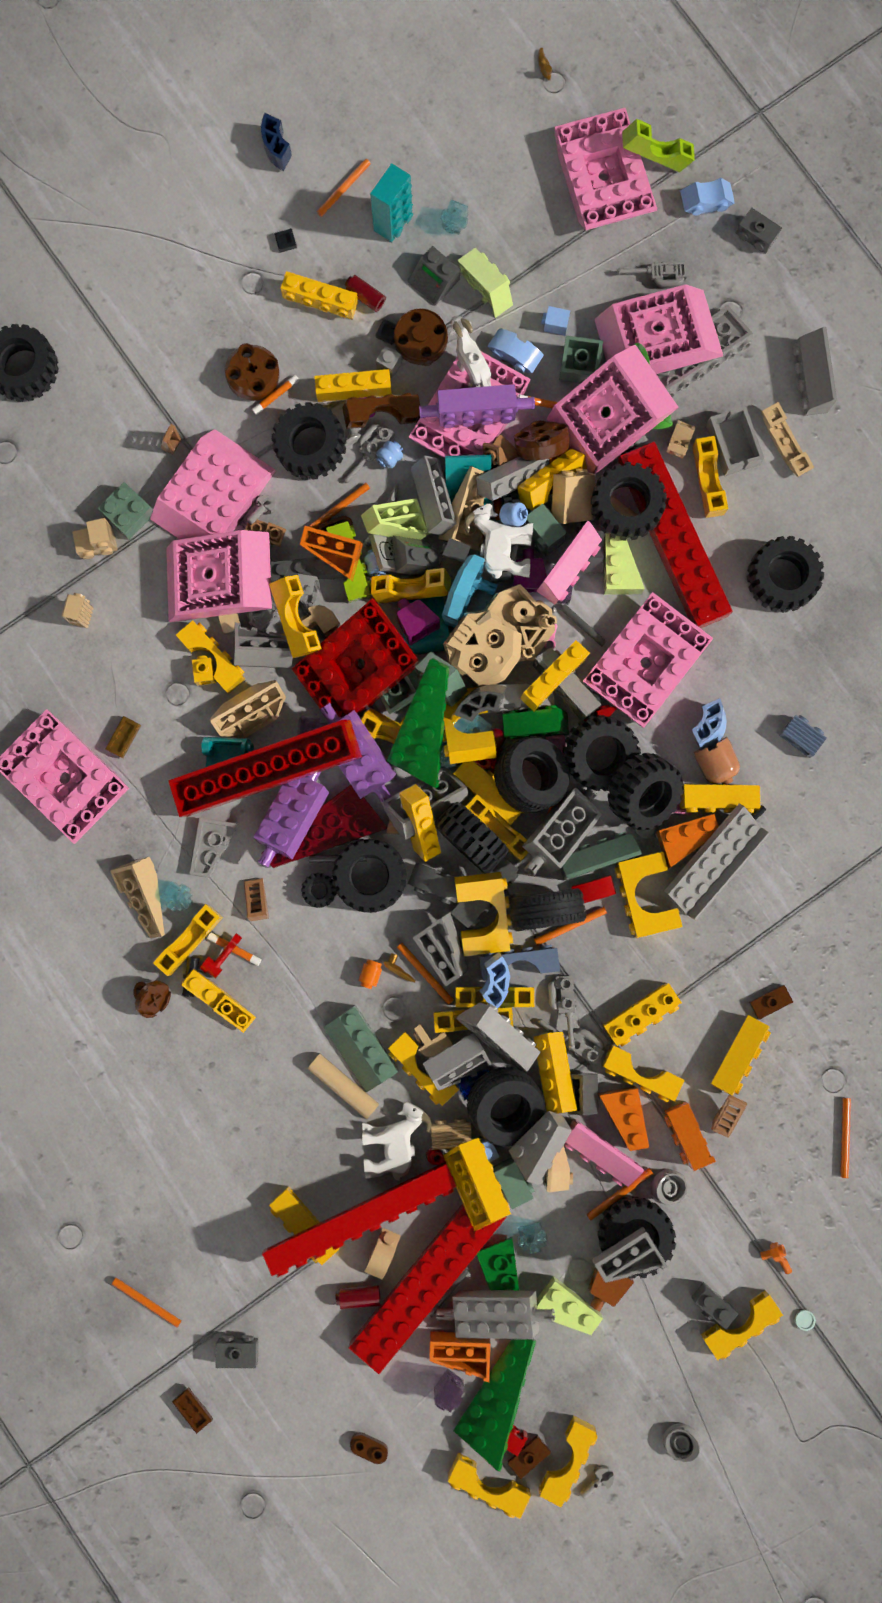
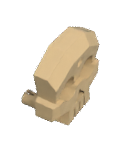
[484,584,557,662]
[443,609,522,687]

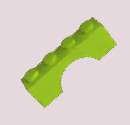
[622,119,695,172]
[326,521,371,603]

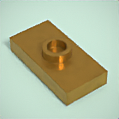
[105,716,141,758]

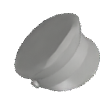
[651,1170,687,1205]
[663,1424,700,1462]

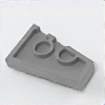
[190,818,238,878]

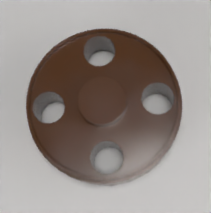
[394,308,448,366]
[225,343,280,401]
[514,420,570,460]

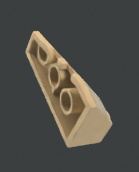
[438,466,486,552]
[110,856,165,938]
[544,1146,573,1192]

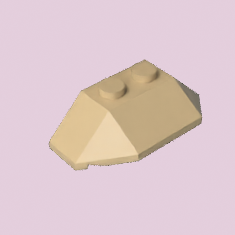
[209,680,286,739]

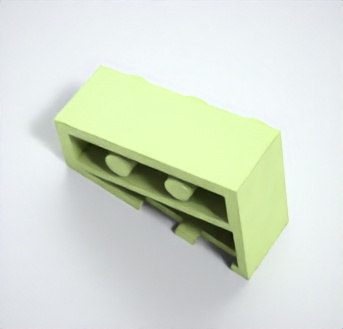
[457,248,513,318]
[361,498,430,540]
[603,533,645,595]
[537,1276,603,1335]

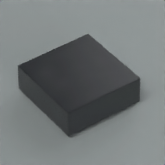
[274,228,297,253]
[375,319,396,345]

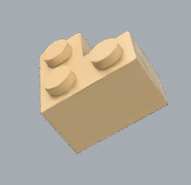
[72,518,118,559]

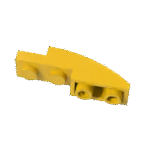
[181,968,256,1033]

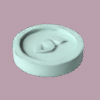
[795,1309,816,1331]

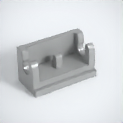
[298,574,320,604]

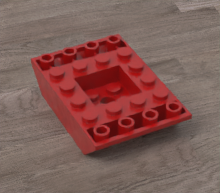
[292,598,419,718]

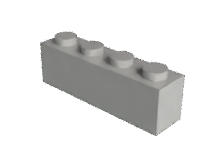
[411,455,457,535]
[476,457,549,501]

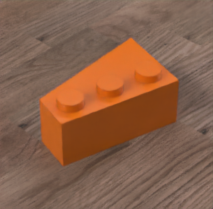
[300,526,363,581]
[656,814,719,868]
[598,1086,649,1151]
[663,1101,716,1171]
[429,1331,490,1383]

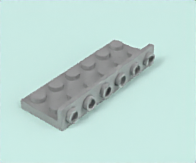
[656,305,753,398]
[664,804,770,921]

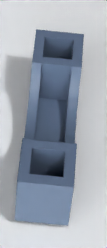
[479,945,560,981]

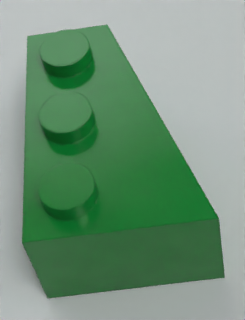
[503,705,569,739]

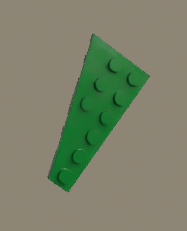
[387,658,449,788]
[453,1339,536,1471]

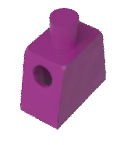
[513,548,547,593]
[396,598,440,646]

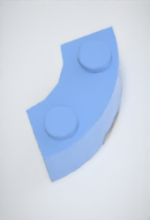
[680,178,735,216]
[487,328,544,373]
[692,698,727,751]
[480,952,510,1009]

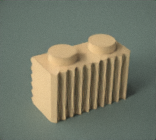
[61,593,94,628]
[431,1118,471,1150]

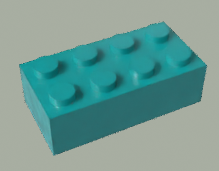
[370,163,413,242]

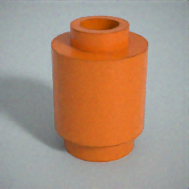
[358,959,382,989]

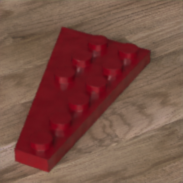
[261,784,387,869]

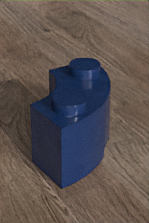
[261,113,292,171]

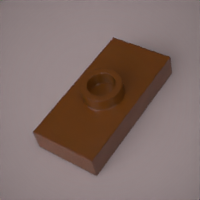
[749,985,793,1020]
[172,1387,213,1434]
[507,1435,551,1479]

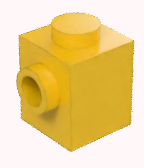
[192,655,216,686]

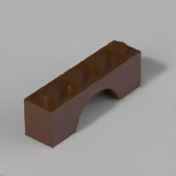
[342,393,420,429]

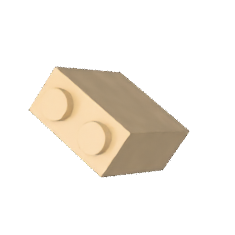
[552,469,595,524]

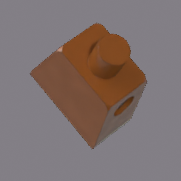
[588,1267,634,1312]

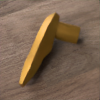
[539,48,552,80]
[383,953,416,983]

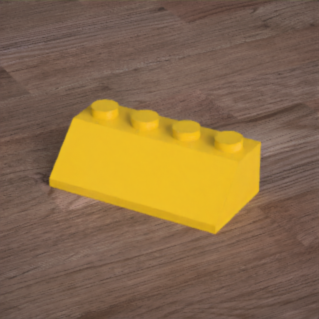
[443,1137,511,1231]

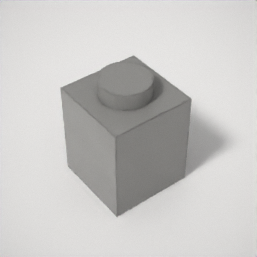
[375,345,402,378]

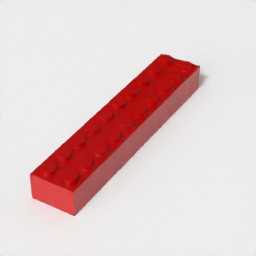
[617,441,733,628]
[168,719,362,817]
[262,1163,457,1277]
[349,1203,507,1374]

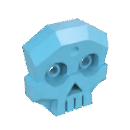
[442,554,498,628]

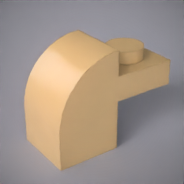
[666,420,695,458]
[300,605,341,637]
[413,1023,453,1058]
[364,1228,401,1280]

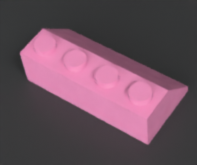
[537,521,602,605]
[564,1118,644,1186]

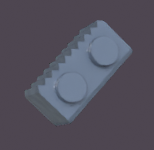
[779,715,827,758]

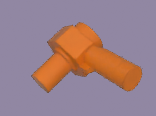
[760,1242,792,1274]

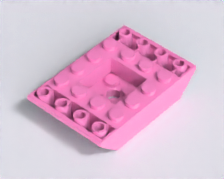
[554,108,657,230]
[594,284,723,374]
[547,345,679,474]
[409,351,531,458]
[166,530,272,622]
[583,592,713,728]
[0,709,129,844]

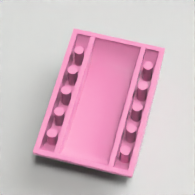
[150,429,276,540]

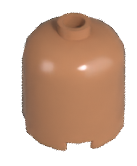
[694,737,740,785]

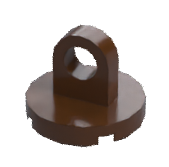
[133,980,171,1018]

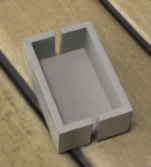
[706,406,764,477]

